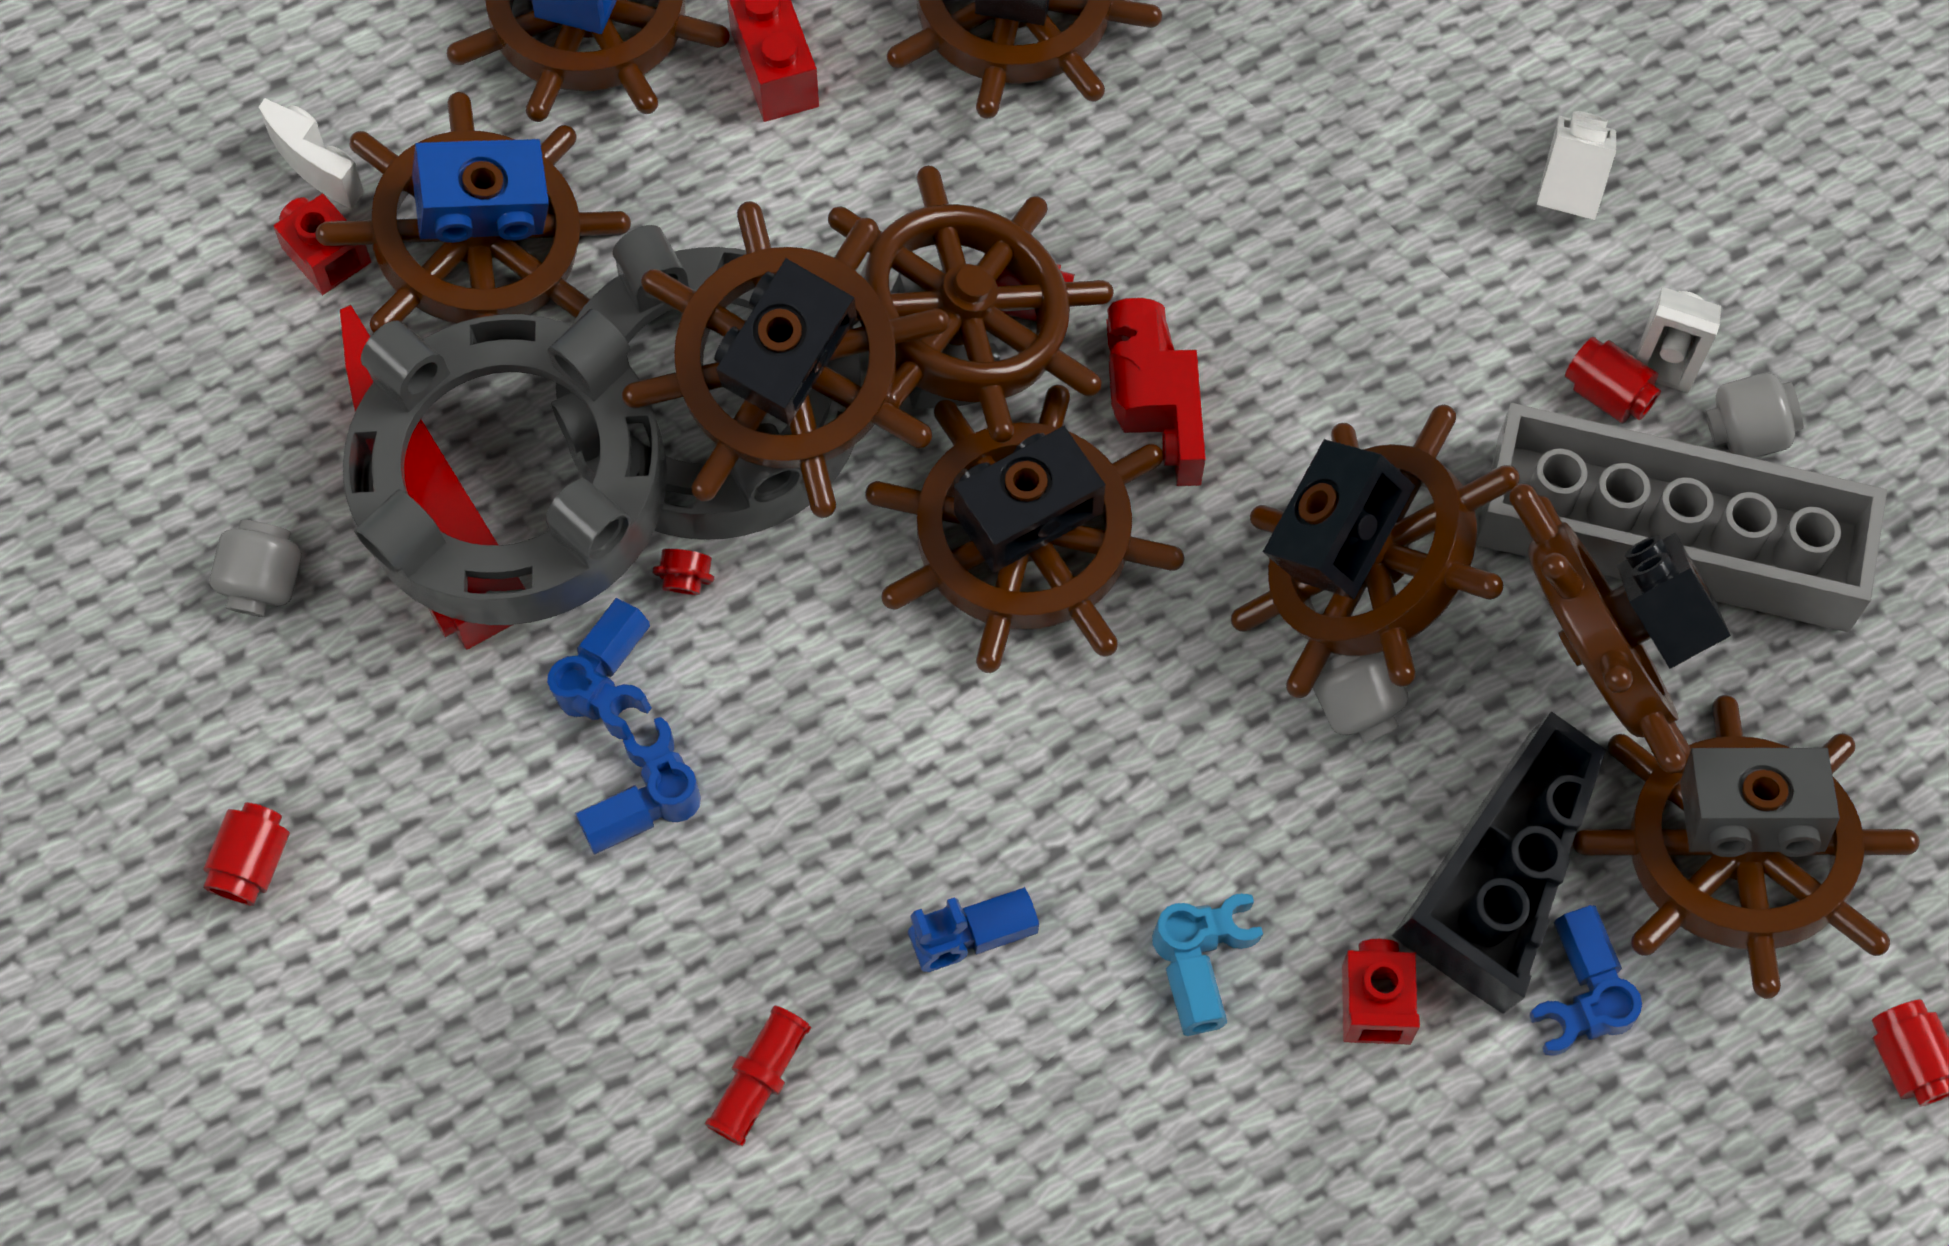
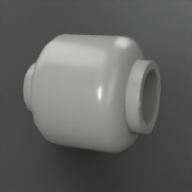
[1706,372,1804,458]
[210,520,302,617]
[1313,652,1409,742]

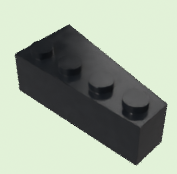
[1392,711,1606,1014]

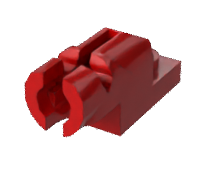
[1106,298,1206,486]

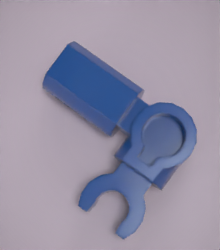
[547,598,652,740]
[575,717,701,855]
[907,887,1039,972]
[1529,905,1642,1056]

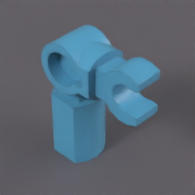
[1152,893,1263,1036]

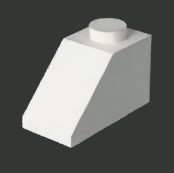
[1636,287,1721,393]

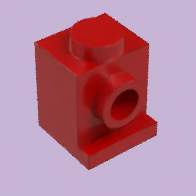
[273,193,372,296]
[1342,938,1420,1045]

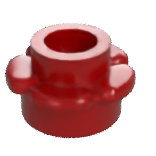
[652,549,715,595]

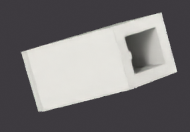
[1537,111,1616,220]

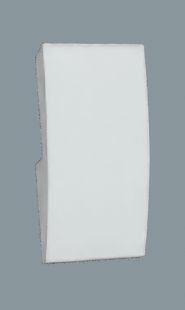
[259,98,364,209]

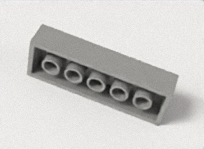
[1476,403,1887,633]

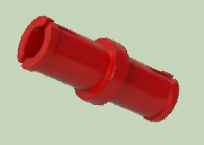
[705,1005,811,1147]

